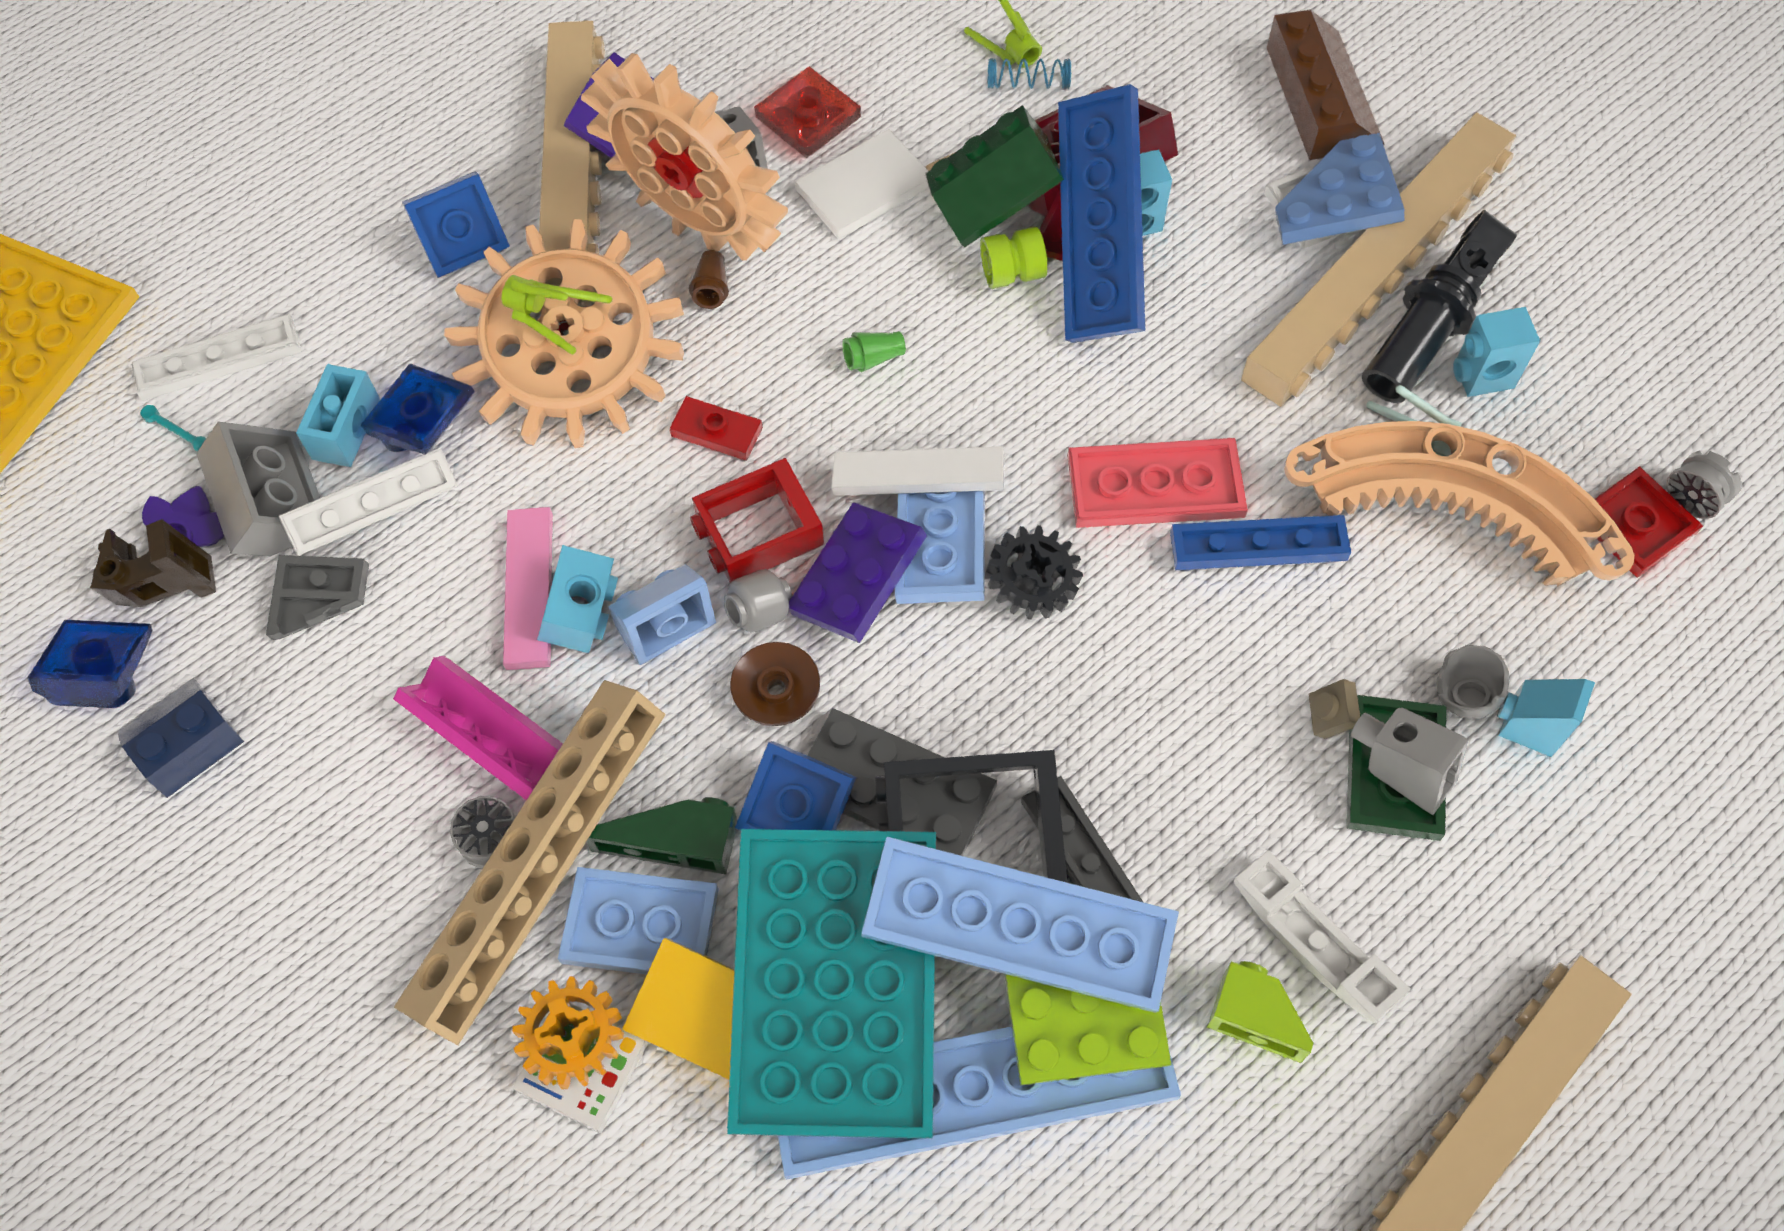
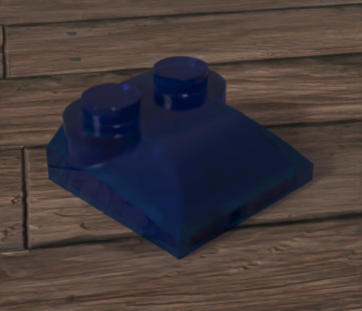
[361,363,475,454]
[27,620,153,708]

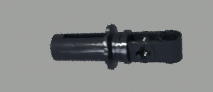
[1362,209,1517,403]

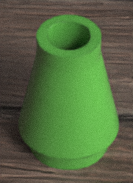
[842,331,906,372]

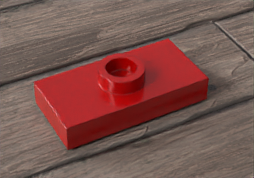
[669,396,763,461]

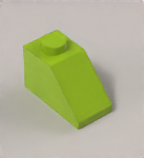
[1207,961,1314,1063]

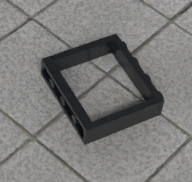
[875,750,1068,883]

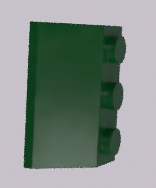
[925,105,1064,248]

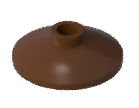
[730,642,820,726]

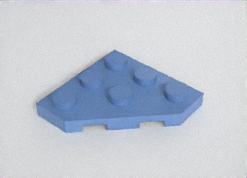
[1275,133,1405,245]

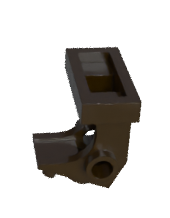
[90,519,216,607]

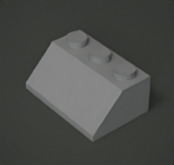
[196,421,320,557]

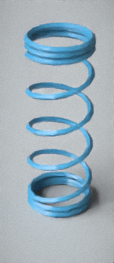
[988,58,1071,89]

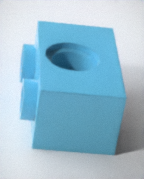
[1453,307,1540,397]
[296,364,380,468]
[537,545,618,653]

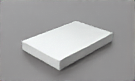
[795,129,929,239]

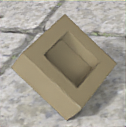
[1309,679,1360,739]

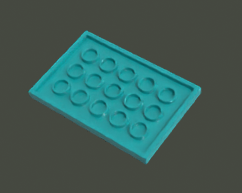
[727,829,936,1139]

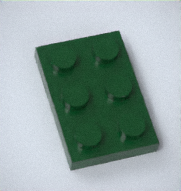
[1346,695,1447,841]

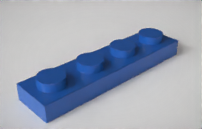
[1170,515,1351,570]

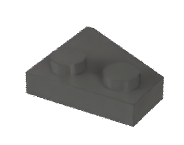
[266,555,369,640]

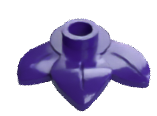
[142,486,224,556]

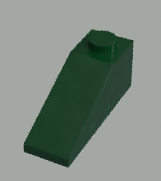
[586,797,738,875]

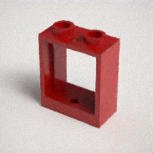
[690,457,824,583]

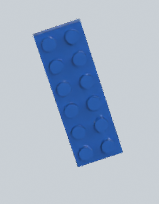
[1058,84,1146,343]

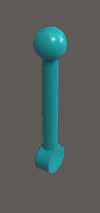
[140,405,206,452]

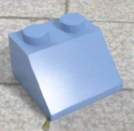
[608,564,716,665]

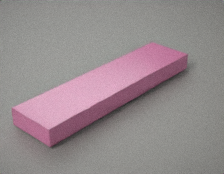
[503,507,553,670]

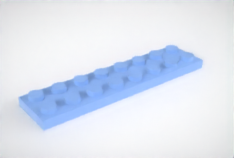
[778,1026,1181,1180]

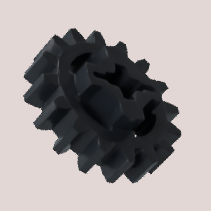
[986,525,1083,620]

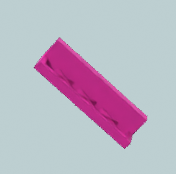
[393,656,563,800]

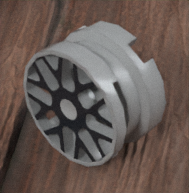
[1666,450,1742,519]
[450,796,516,869]

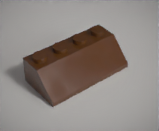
[1267,9,1385,161]

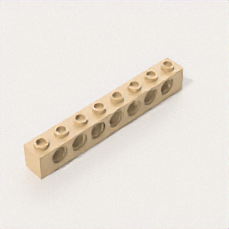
[394,680,666,1046]

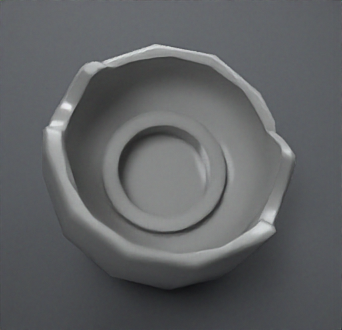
[1436,645,1510,719]

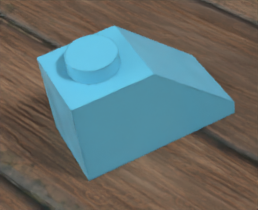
[1497,679,1595,757]

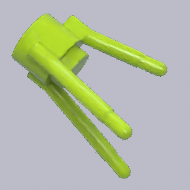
[964,0,1042,68]
[501,275,612,354]

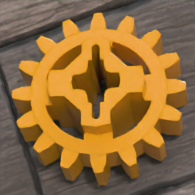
[512,976,624,1090]

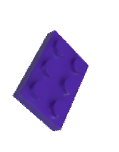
[789,502,927,643]

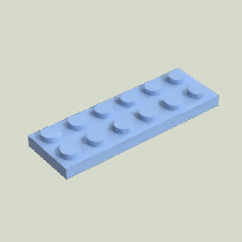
[861,837,1179,1013]

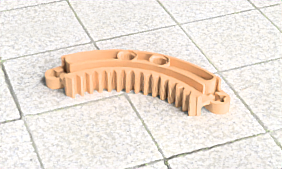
[1284,421,1634,586]

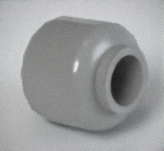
[724,569,792,633]

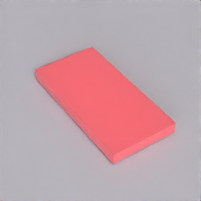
[1067,438,1248,528]

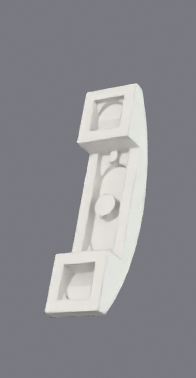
[1234,850,1412,1024]

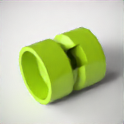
[980,226,1048,289]

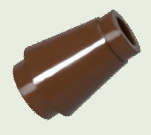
[689,250,729,309]

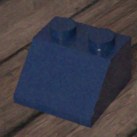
[117,678,244,798]

